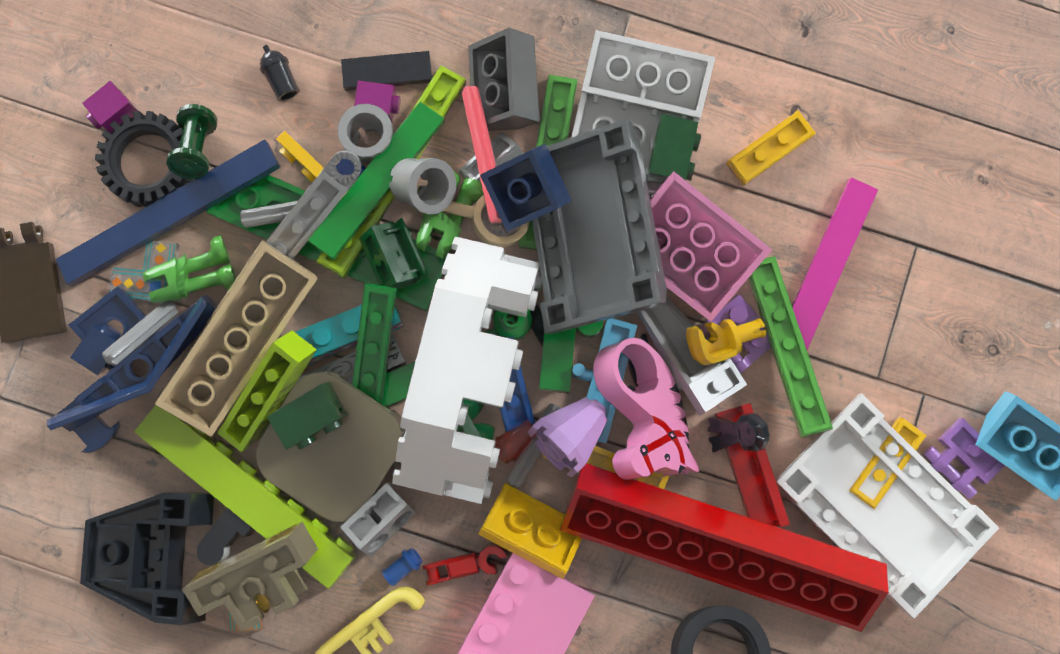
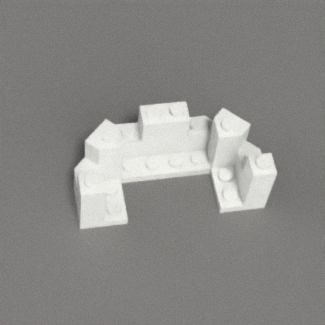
[392,237,542,504]

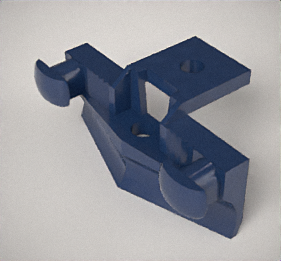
[47,285,217,453]

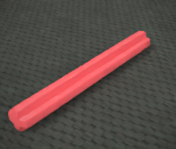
[462,86,502,224]

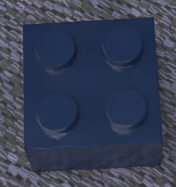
[480,144,572,232]

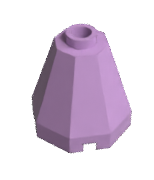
[528,397,608,477]

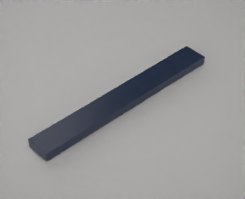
[56,139,281,287]

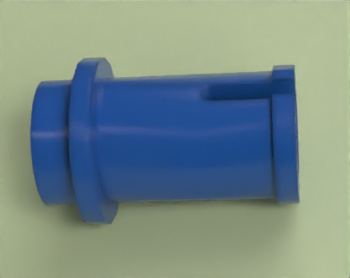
[382,547,423,586]

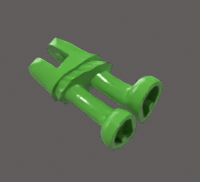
[416,171,484,259]
[142,235,236,303]

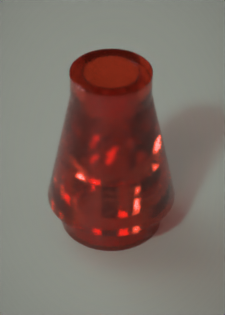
[494,420,536,464]

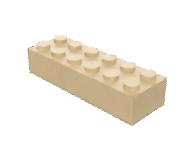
[155,240,318,437]

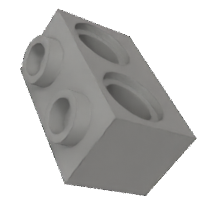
[340,483,416,557]

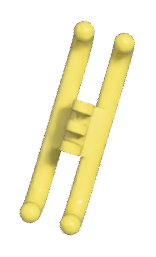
[315,586,425,654]

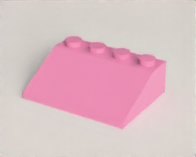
[650,171,772,322]
[457,553,595,654]

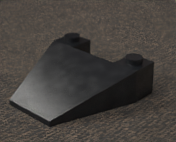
[80,492,214,625]

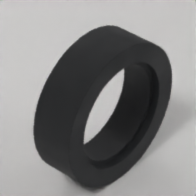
[671,606,771,654]

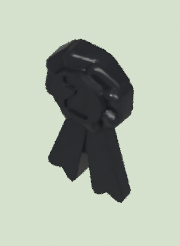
[707,413,770,452]

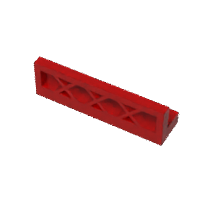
[714,403,790,527]

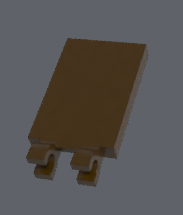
[0,222,67,344]

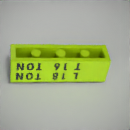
[218,330,317,453]

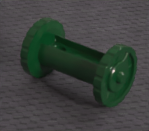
[166,104,218,179]

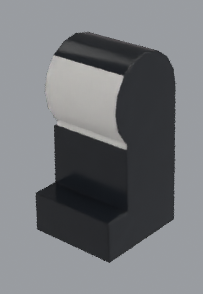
[196,508,255,565]

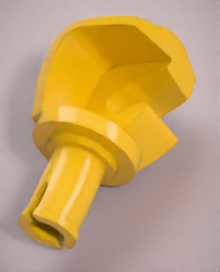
[686,318,766,365]

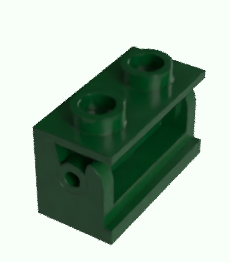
[646,114,701,184]
[359,218,427,290]
[267,382,348,450]

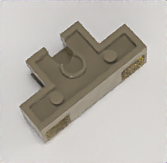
[182,522,318,631]

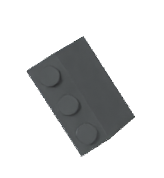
[468,27,539,131]

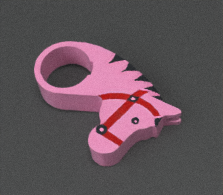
[593,338,699,480]

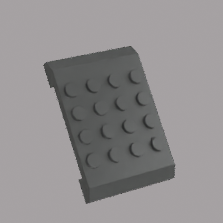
[532,119,667,335]

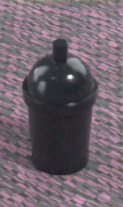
[260,45,300,101]

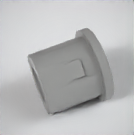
[338,104,393,165]
[389,158,456,214]

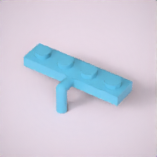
[572,318,637,444]

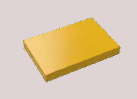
[478,483,582,579]

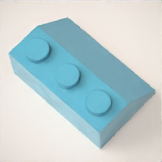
[975,391,1060,501]

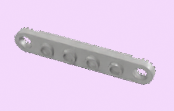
[266,150,361,260]

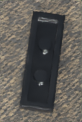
[341,51,432,91]

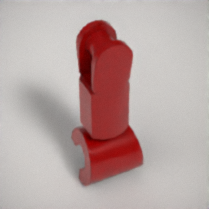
[422,542,509,586]

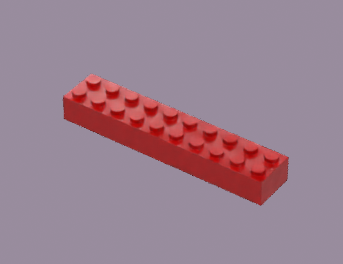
[560,463,889,632]

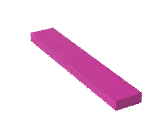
[792,177,879,350]

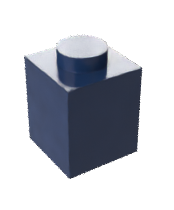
[70,324,121,375]

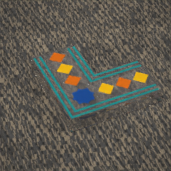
[108,241,180,303]

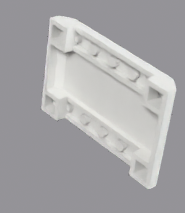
[776,394,999,619]

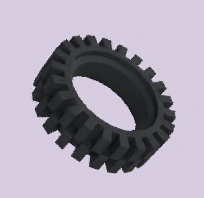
[95,111,193,207]

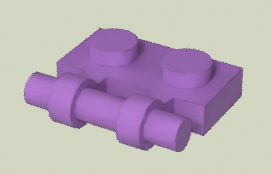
[923,418,1005,499]

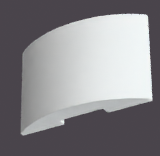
[571,30,715,197]

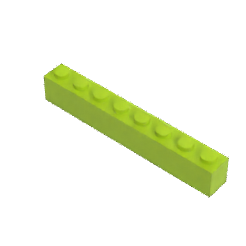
[134,405,357,589]

